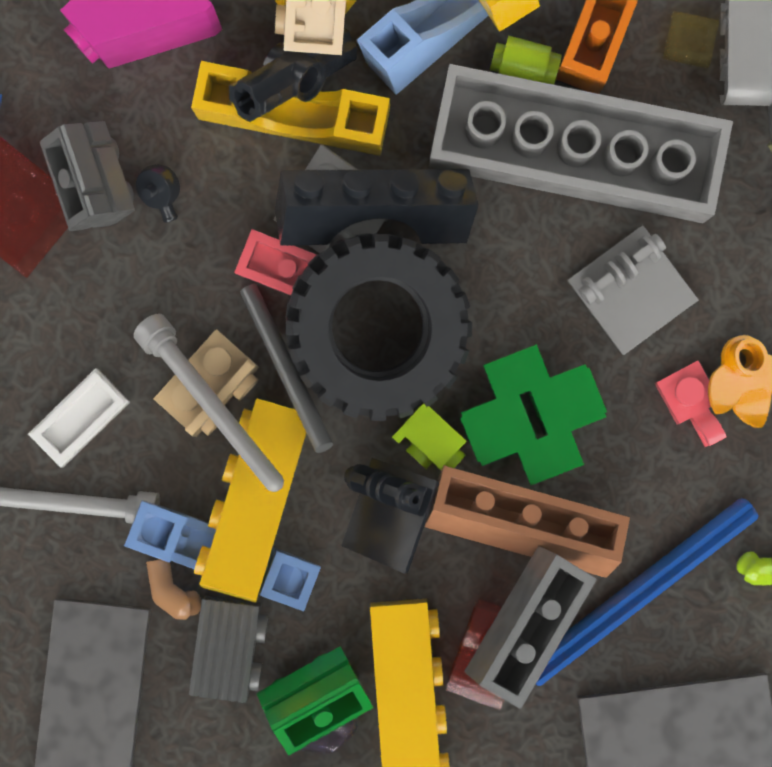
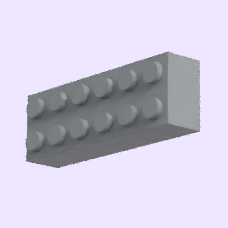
[429,64,733,223]

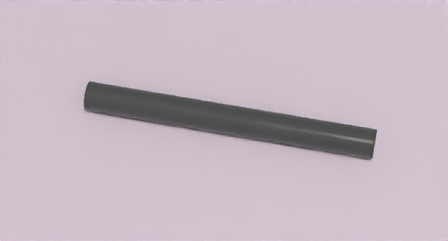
[240,284,333,453]

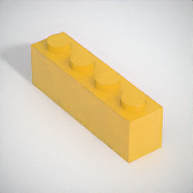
[194,398,306,603]
[370,598,450,767]

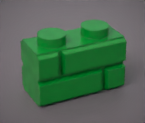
[256,646,374,756]

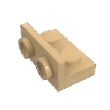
[275,0,346,55]
[153,329,259,437]

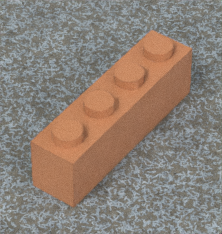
[424,466,630,578]

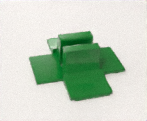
[460,344,607,486]

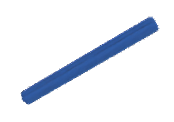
[535,498,759,686]

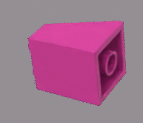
[60,0,223,69]

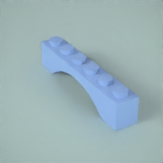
[357,0,489,95]

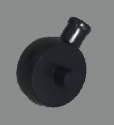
[136,164,180,223]

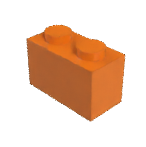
[556,0,638,94]

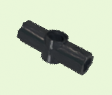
[229,28,357,122]

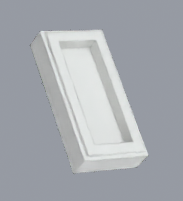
[28,368,130,468]

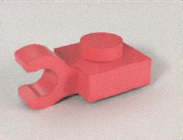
[655,361,727,447]

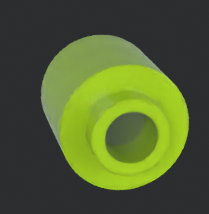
[490,35,562,85]

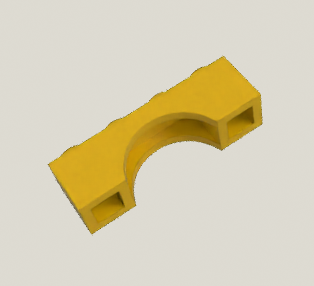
[191,61,390,156]

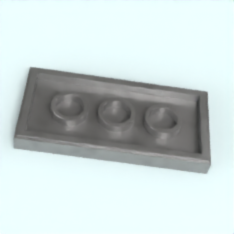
[35,598,151,767]
[577,673,772,767]

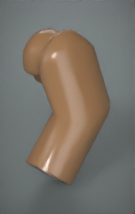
[146,559,202,620]

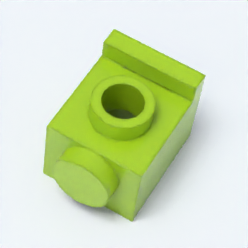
[392,403,467,471]

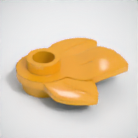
[708,335,772,428]

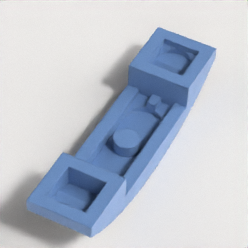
[124,500,321,611]

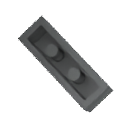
[464,545,597,709]

